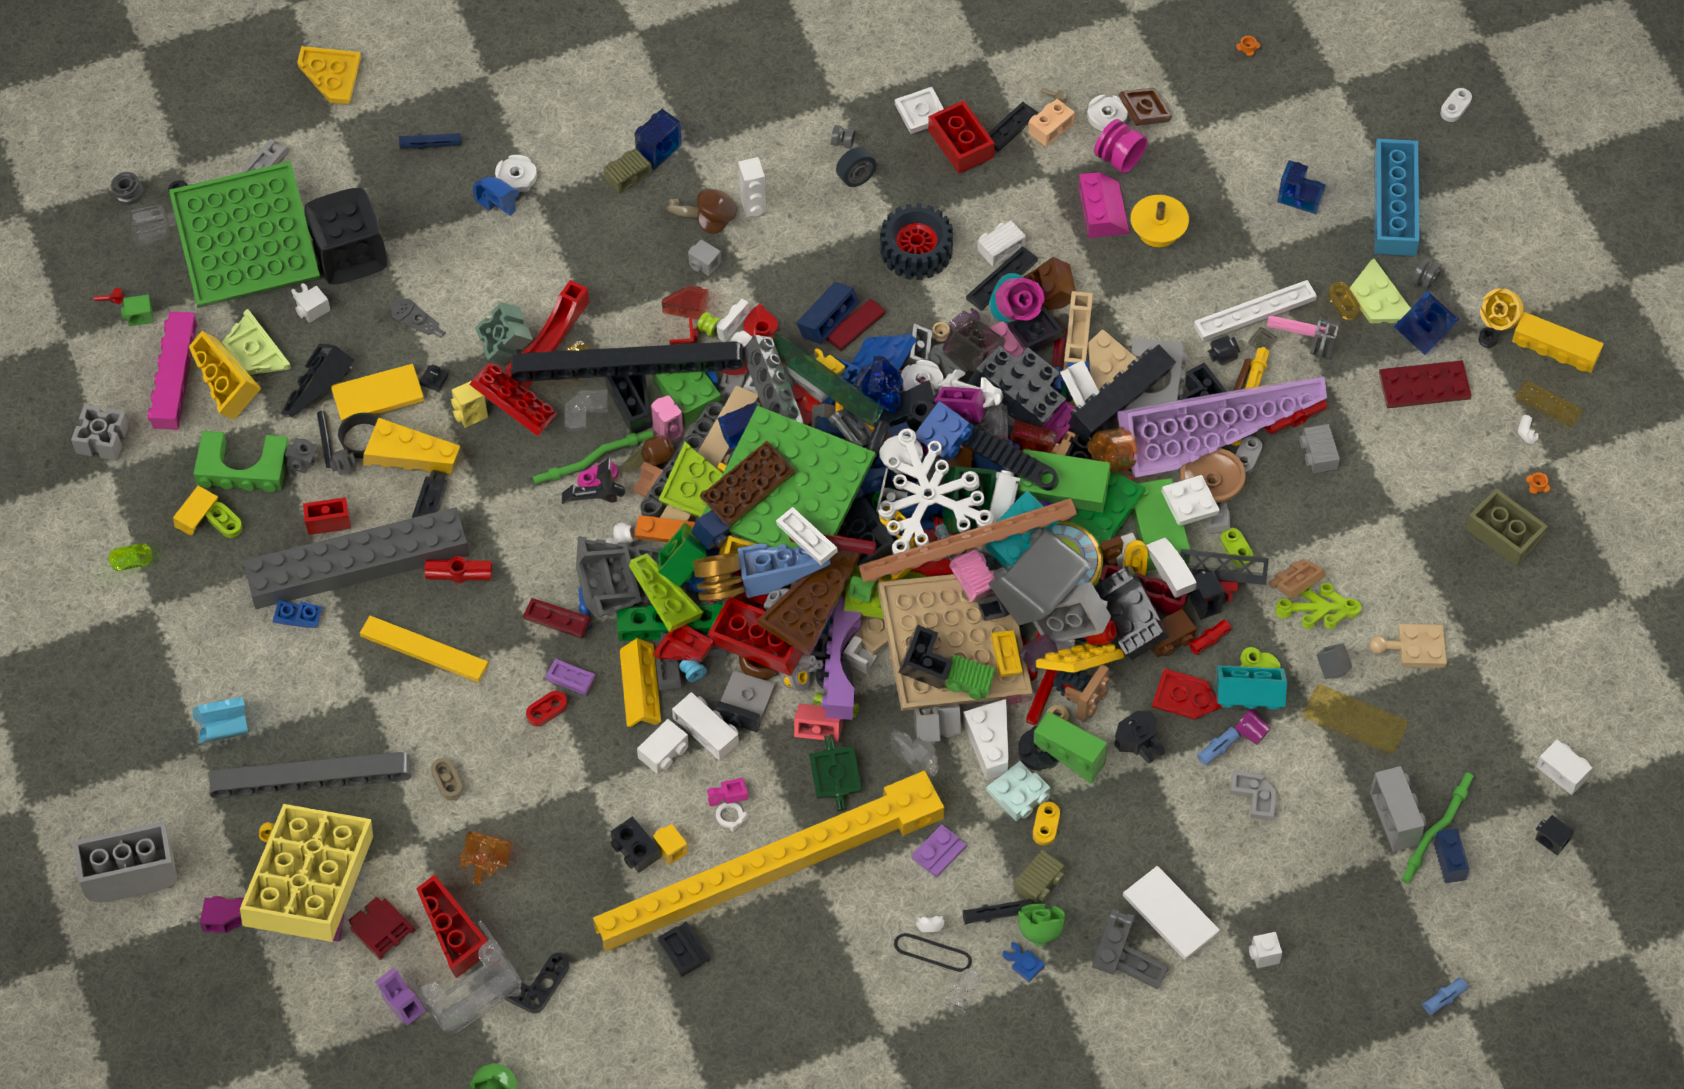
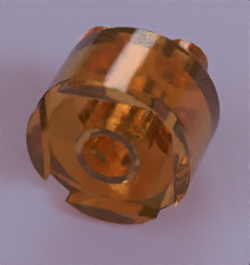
[1087,427,1138,473]

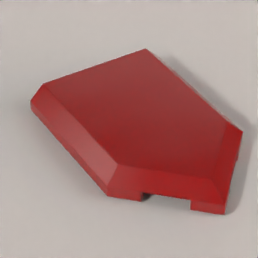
[1152,669,1222,720]

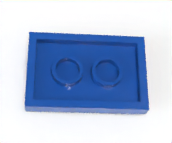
[851,334,916,374]

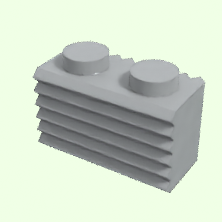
[1299,424,1340,473]

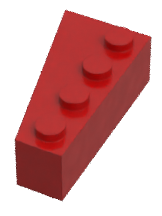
[416,874,493,978]

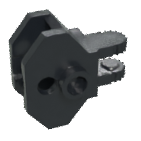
[1114,711,1165,764]

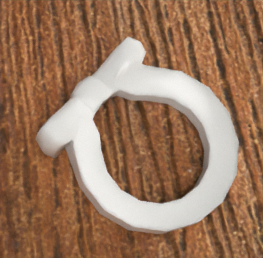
[716,803,749,833]

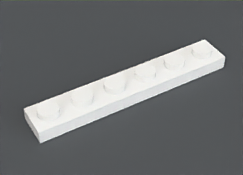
[1194,280,1317,342]

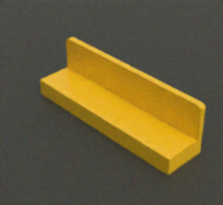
[620,638,661,727]

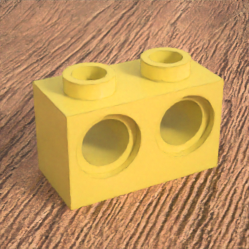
[451,381,488,428]

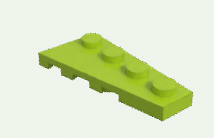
[629,553,703,632]

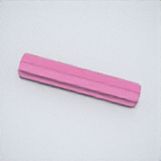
[1267,316,1329,339]

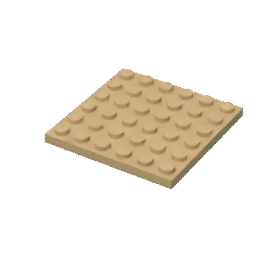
[877,570,1033,711]

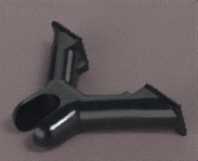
[561,458,626,504]

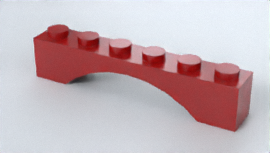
[504,280,590,390]

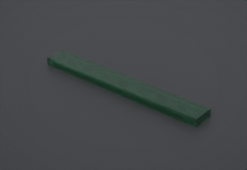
[773,332,884,427]

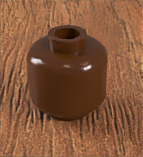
[641,435,674,466]

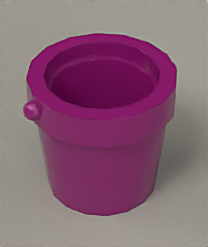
[1234,709,1271,745]

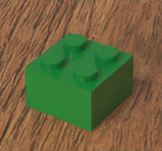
[658,522,707,587]

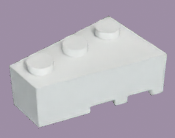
[963,699,1008,781]

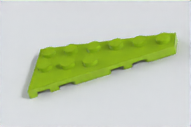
[659,442,723,518]

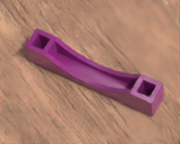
[200,896,344,942]

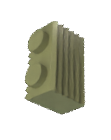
[604,148,652,194]
[1014,850,1065,904]

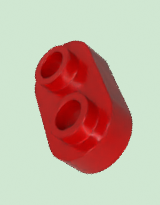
[526,691,567,727]

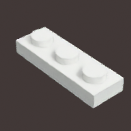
[776,507,838,565]

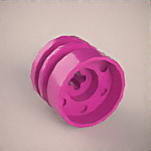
[1094,119,1148,174]

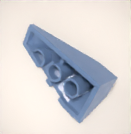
[738,544,831,598]

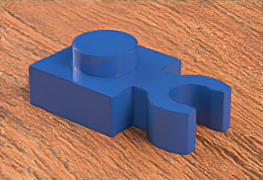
[1003,942,1045,983]

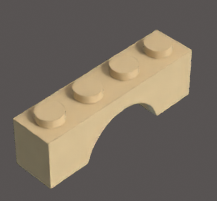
[1064,291,1093,369]

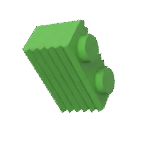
[943,655,995,700]

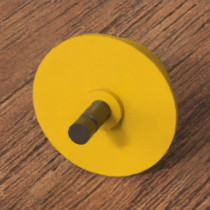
[1131,195,1189,247]

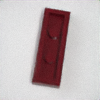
[826,298,885,352]
[523,598,592,639]

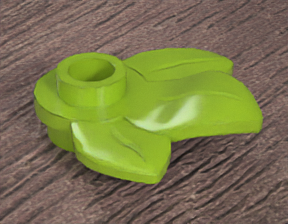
[1240,647,1281,668]

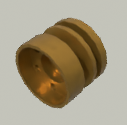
[693,553,745,601]

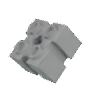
[71,404,130,461]

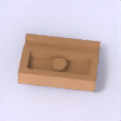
[1051,431,1076,456]

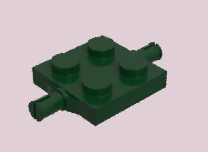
[809,734,862,811]

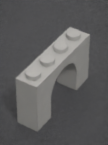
[1124,338,1187,410]

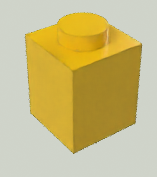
[653,824,688,865]

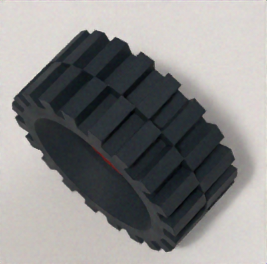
[880,203,953,280]

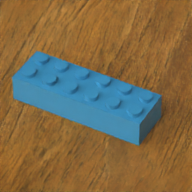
[1374,139,1419,256]

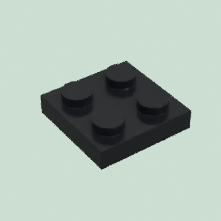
[1008,306,1065,351]

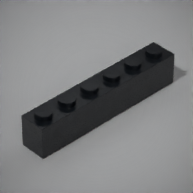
[1068,344,1176,441]

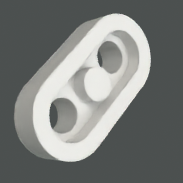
[1440,88,1472,122]

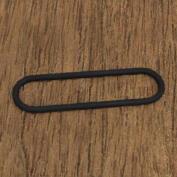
[894,933,972,972]

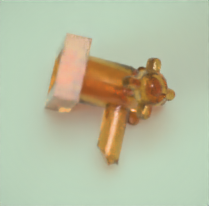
[460,831,512,885]

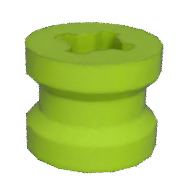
[697,312,721,338]

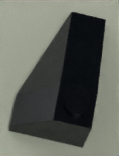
[281,343,354,417]

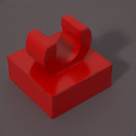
[1218,580,1238,601]

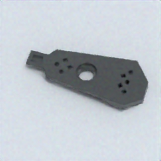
[390,298,446,338]

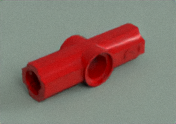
[1264,399,1327,434]
[425,556,492,583]

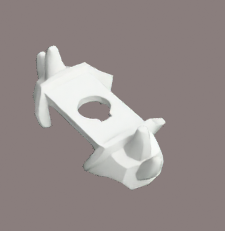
[937,369,1003,409]

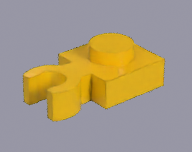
[807,348,845,382]

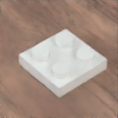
[895,87,944,134]
[1161,475,1219,526]

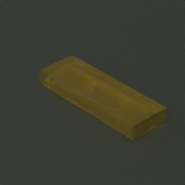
[1515,380,1583,428]

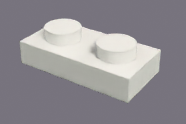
[717,299,750,342]

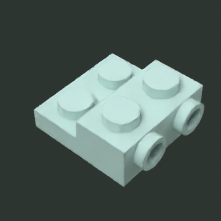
[986,761,1051,821]

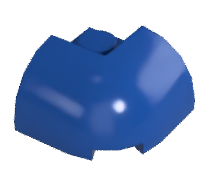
[473,176,520,216]

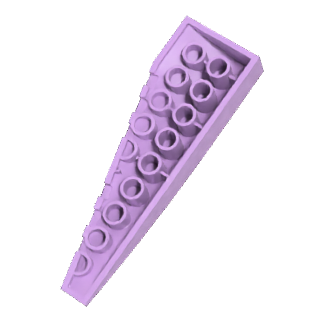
[1118,377,1327,477]

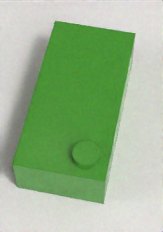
[1016,449,1111,513]
[1132,478,1190,571]

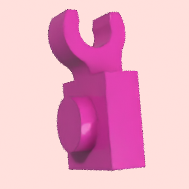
[707,778,748,806]

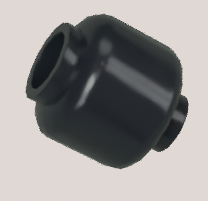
[1208,334,1241,365]

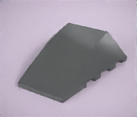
[576,536,661,618]

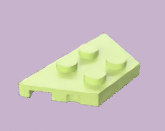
[1348,259,1417,323]
[222,309,291,375]

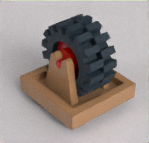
[1053,665,1110,722]

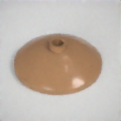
[1180,448,1245,503]

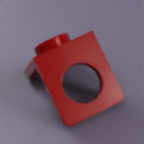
[669,318,698,345]

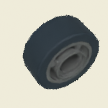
[836,147,877,187]

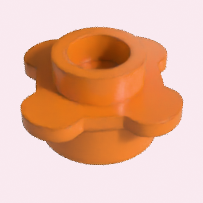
[1236,36,1260,56]
[1526,473,1550,494]

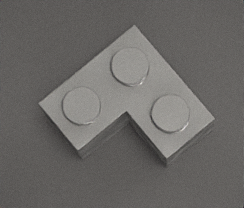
[914,704,961,745]

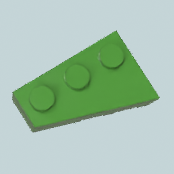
[1034,711,1107,784]

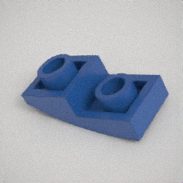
[272,599,322,628]

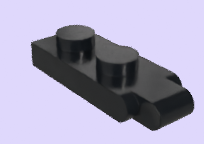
[412,470,447,518]

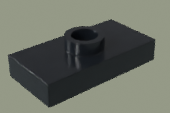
[716,701,760,732]

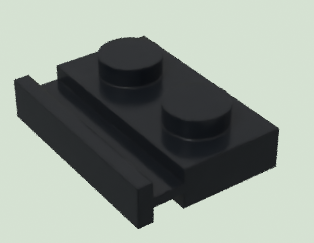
[657,921,710,977]

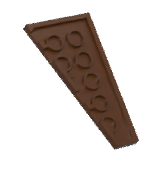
[758,549,862,657]

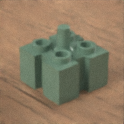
[475,302,533,365]

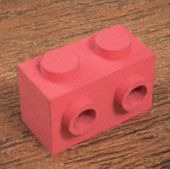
[794,703,843,742]

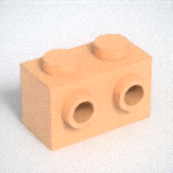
[1028,99,1075,147]

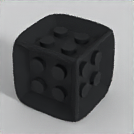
[304,187,387,284]

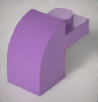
[375,968,426,1025]

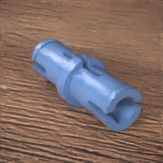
[1197,727,1240,765]
[1422,977,1468,1015]

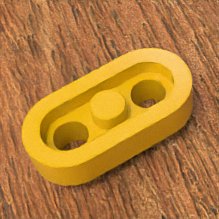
[1123,540,1148,576]
[1033,802,1060,846]

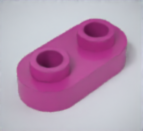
[577,462,618,487]

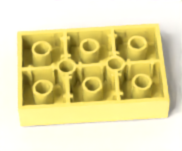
[240,804,373,942]

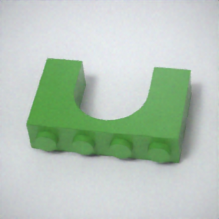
[193,431,289,492]

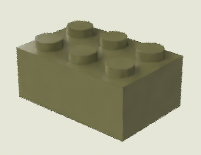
[1465,488,1548,567]

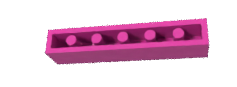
[147,312,197,430]

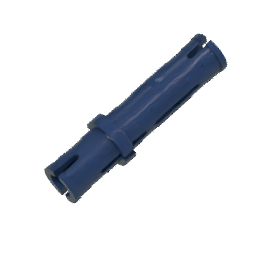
[399,133,461,150]

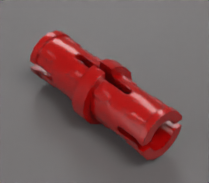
[1189,619,1232,655]

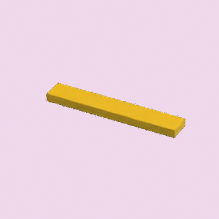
[360,616,489,683]

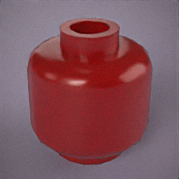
[1083,619,1116,646]

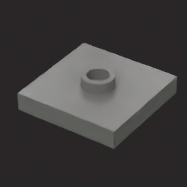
[721,671,775,723]

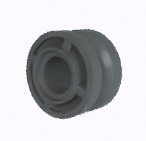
[111,172,143,205]
[1412,257,1442,291]

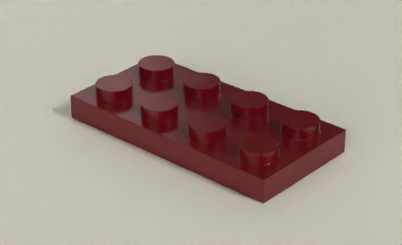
[1379,360,1472,409]

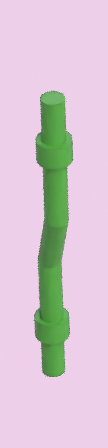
[532,430,654,484]
[1401,773,1474,884]

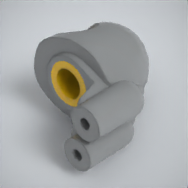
[780,655,823,691]

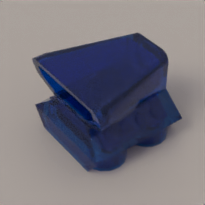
[849,356,903,419]

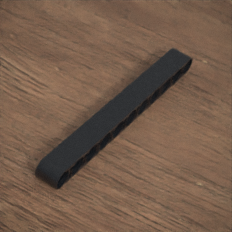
[511,341,744,382]

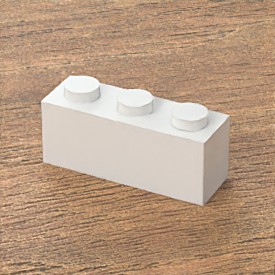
[738,157,766,217]
[672,692,739,761]

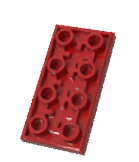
[469,362,558,436]

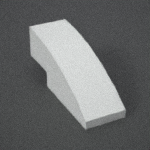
[1145,538,1197,598]

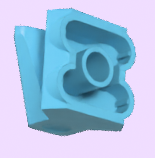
[192,697,248,744]

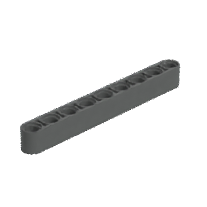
[209,752,411,799]

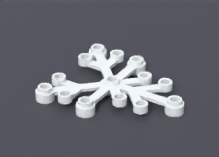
[878,429,994,554]

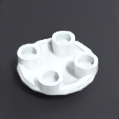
[879,436,923,474]

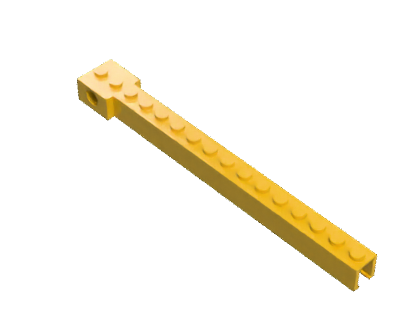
[593,770,944,952]

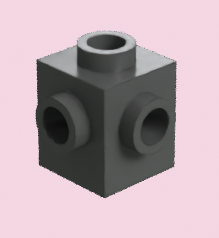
[285,438,317,473]

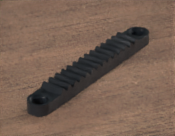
[910,399,1059,491]

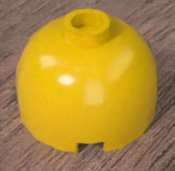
[1480,288,1524,331]

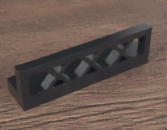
[1180,549,1269,585]

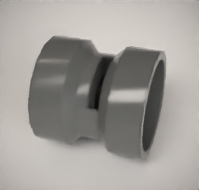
[831,125,856,149]

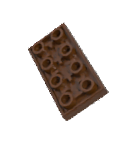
[700,441,795,527]

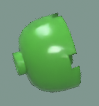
[1018,904,1065,946]
[469,1063,518,1089]

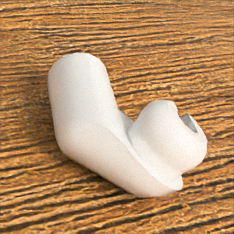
[1518,415,1539,444]

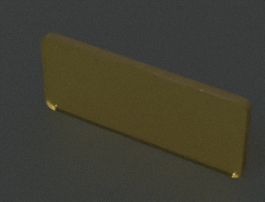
[1303,684,1408,754]

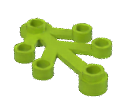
[1275,583,1362,629]

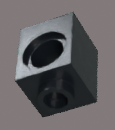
[1535,815,1574,856]

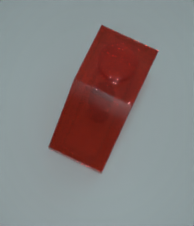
[662,286,709,320]

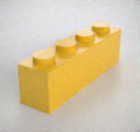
[1512,312,1604,373]

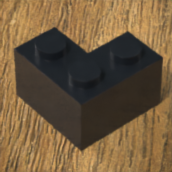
[1180,362,1227,400]
[898,625,952,689]

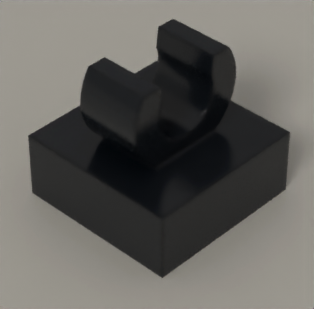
[419,364,449,392]

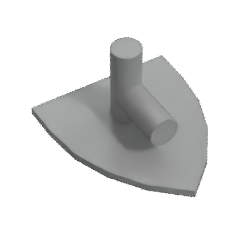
[876,467,907,512]

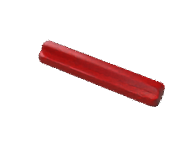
[1026,669,1058,725]

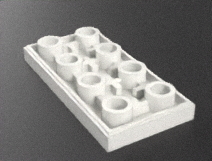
[1123,866,1220,960]

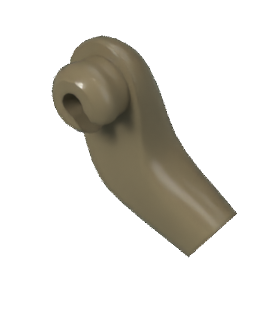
[667,199,698,218]

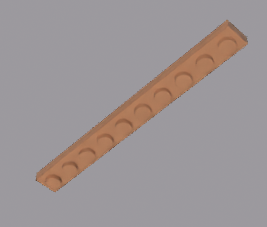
[859,498,1077,582]

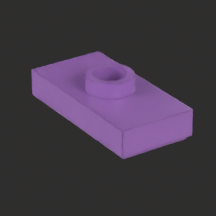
[546,658,596,696]

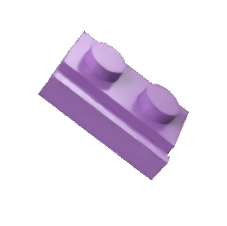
[912,824,967,878]

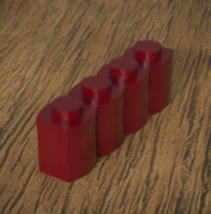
[1099,565,1188,615]

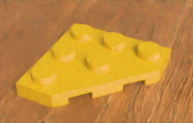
[297,46,361,105]

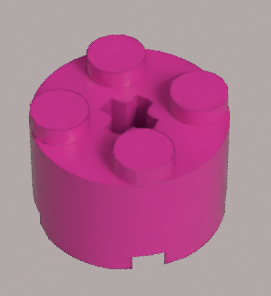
[995,278,1044,320]

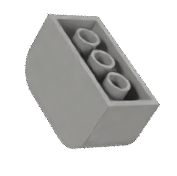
[73,822,177,902]

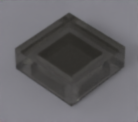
[1248,327,1278,350]

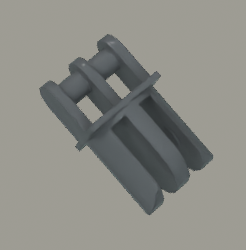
[1310,316,1341,359]

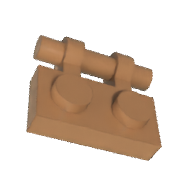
[1269,559,1326,599]

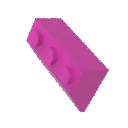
[1078,172,1129,238]

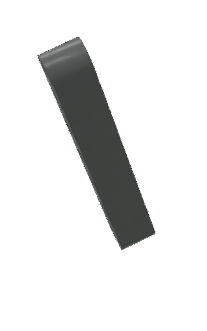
[640,402,723,518]

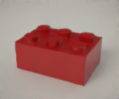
[928,100,995,174]

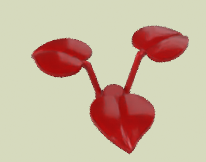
[721,304,808,375]

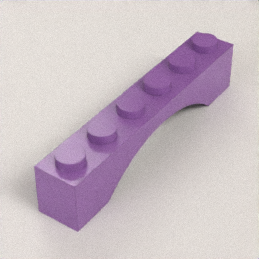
[821,597,861,720]

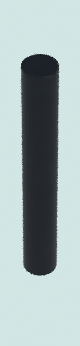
[317,411,333,468]

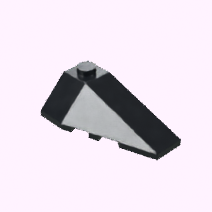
[845,495,900,567]

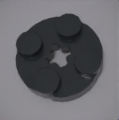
[1018,726,1060,771]

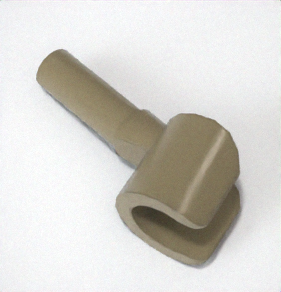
[1041,88,1067,104]

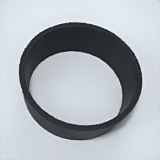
[338,413,378,458]

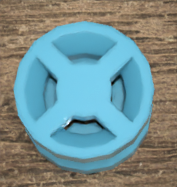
[679,660,707,682]

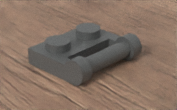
[828,406,872,448]

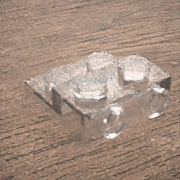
[890,729,940,777]

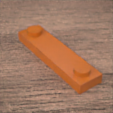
[635,515,721,549]

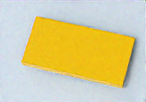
[331,364,424,423]
[1036,642,1124,673]

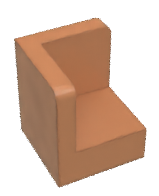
[633,462,663,497]

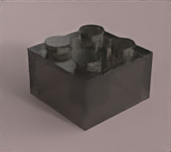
[942,316,1006,372]

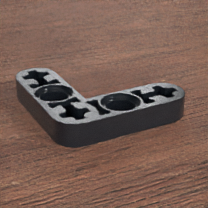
[484,953,569,1014]

